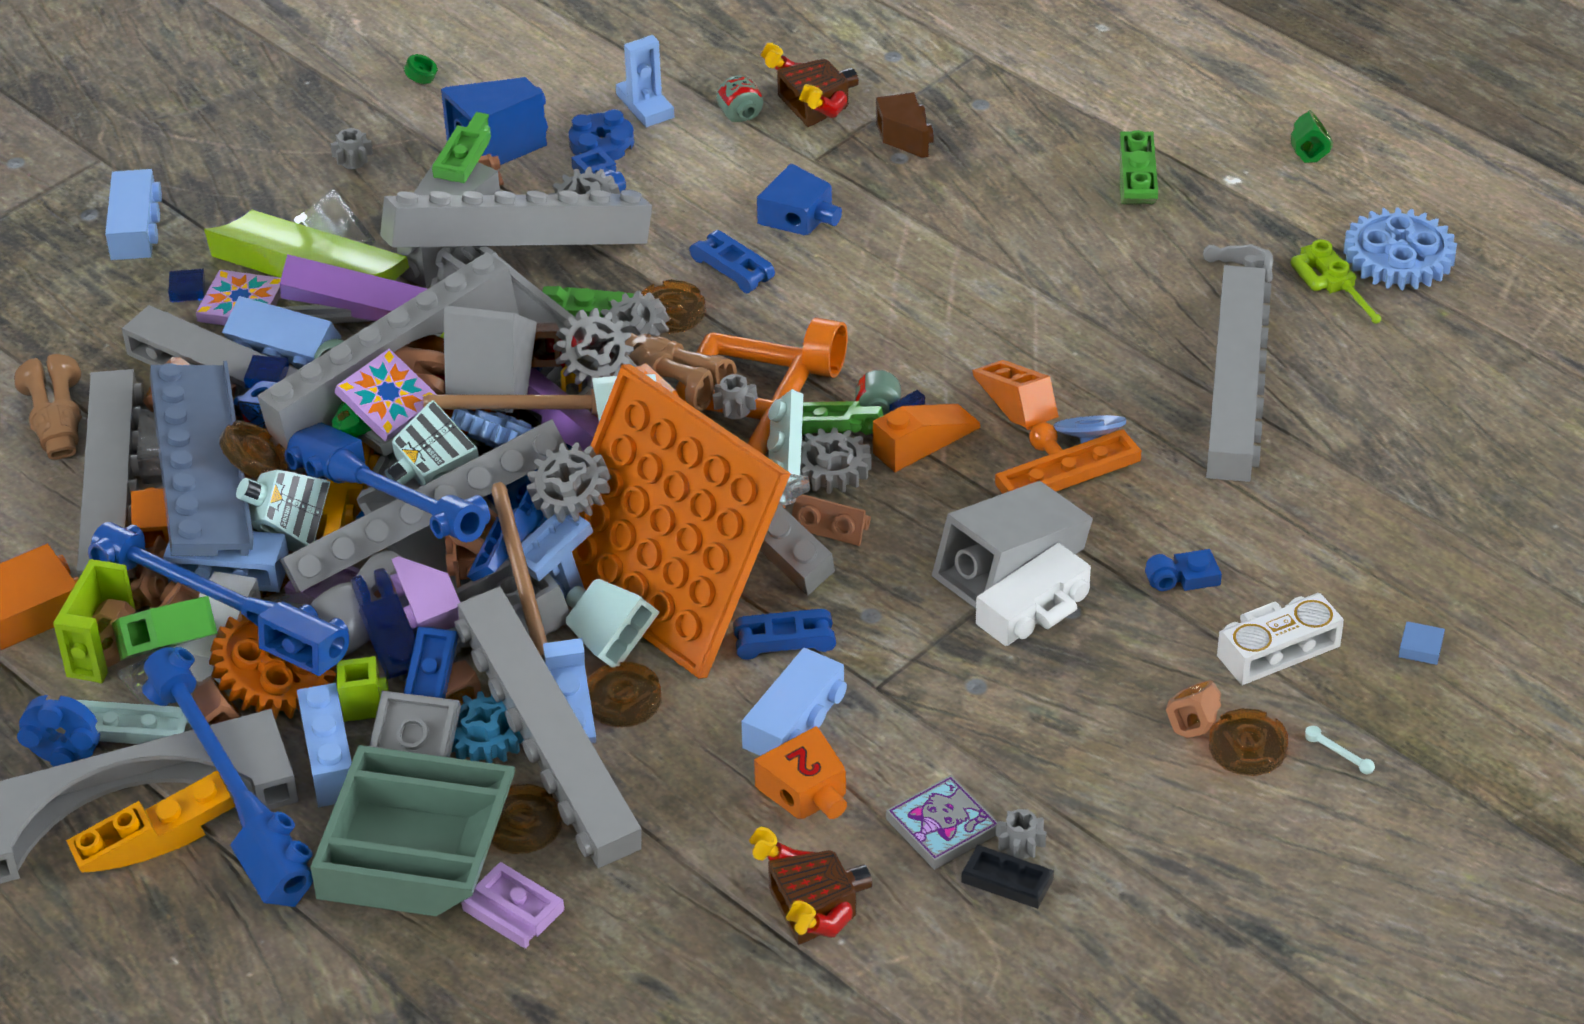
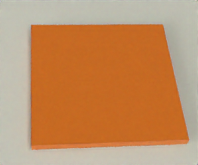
[572,364,791,679]

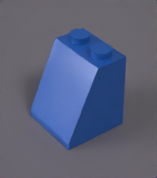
[441,77,548,165]

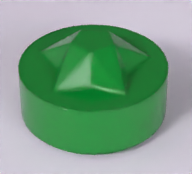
[404,54,438,84]

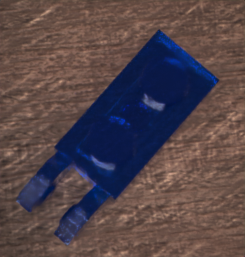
[351,568,416,680]

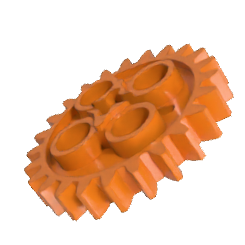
[209,612,337,719]

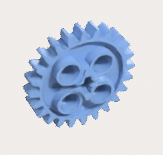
[1343,207,1457,290]
[451,409,567,449]

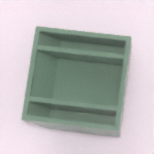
[311,745,515,916]

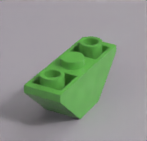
[1120,130,1158,204]
[112,596,218,661]

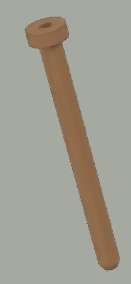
[423,389,598,415]
[491,482,548,660]

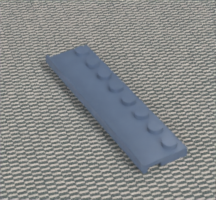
[150,361,253,556]

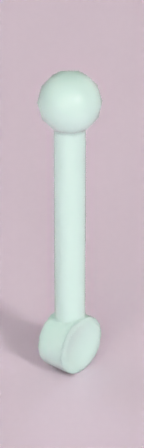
[1305,726,1375,774]

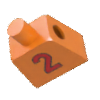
[754,726,847,819]

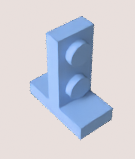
[616,35,674,128]
[521,513,593,599]
[543,638,596,743]

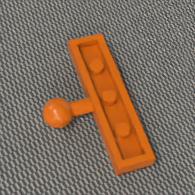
[995,422,1142,494]

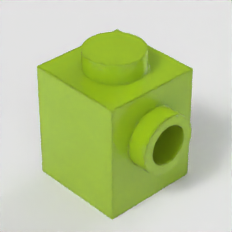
[337,656,389,722]

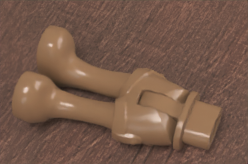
[625,333,737,411]
[14,354,82,460]

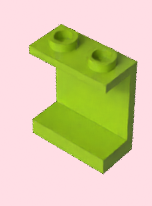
[53,559,136,683]

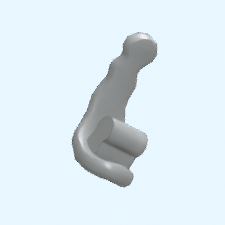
[1203,244,1273,283]

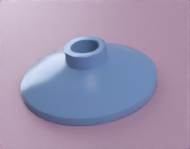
[1054,415,1126,443]

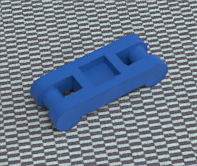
[689,230,775,293]
[733,609,836,660]

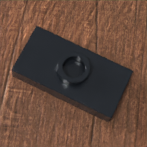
[961,845,1054,909]

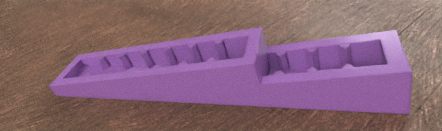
[280,254,427,321]
[527,368,599,451]

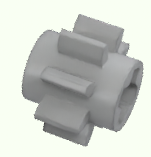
[330,128,373,169]
[713,374,758,419]
[996,809,1047,859]

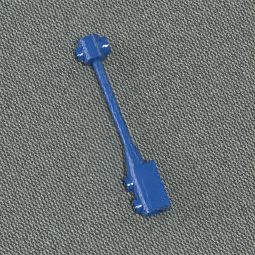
[284,422,490,542]
[88,522,350,676]
[142,647,313,907]

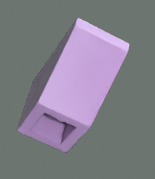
[390,556,460,630]

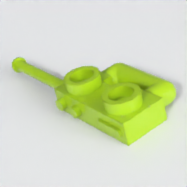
[1290,239,1381,324]

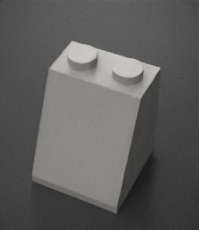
[444,306,537,413]

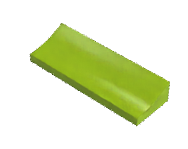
[204,210,409,281]

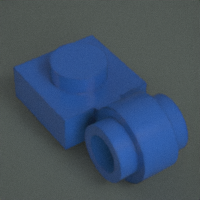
[571,147,626,193]
[1145,549,1222,591]

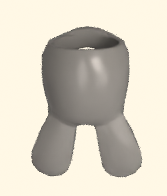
[311,551,410,656]

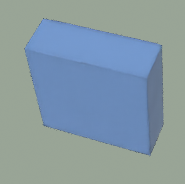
[1399,621,1445,665]

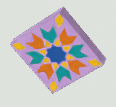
[196,270,281,326]
[334,349,437,442]

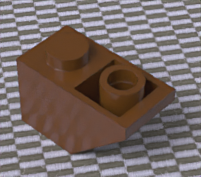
[876,92,934,158]

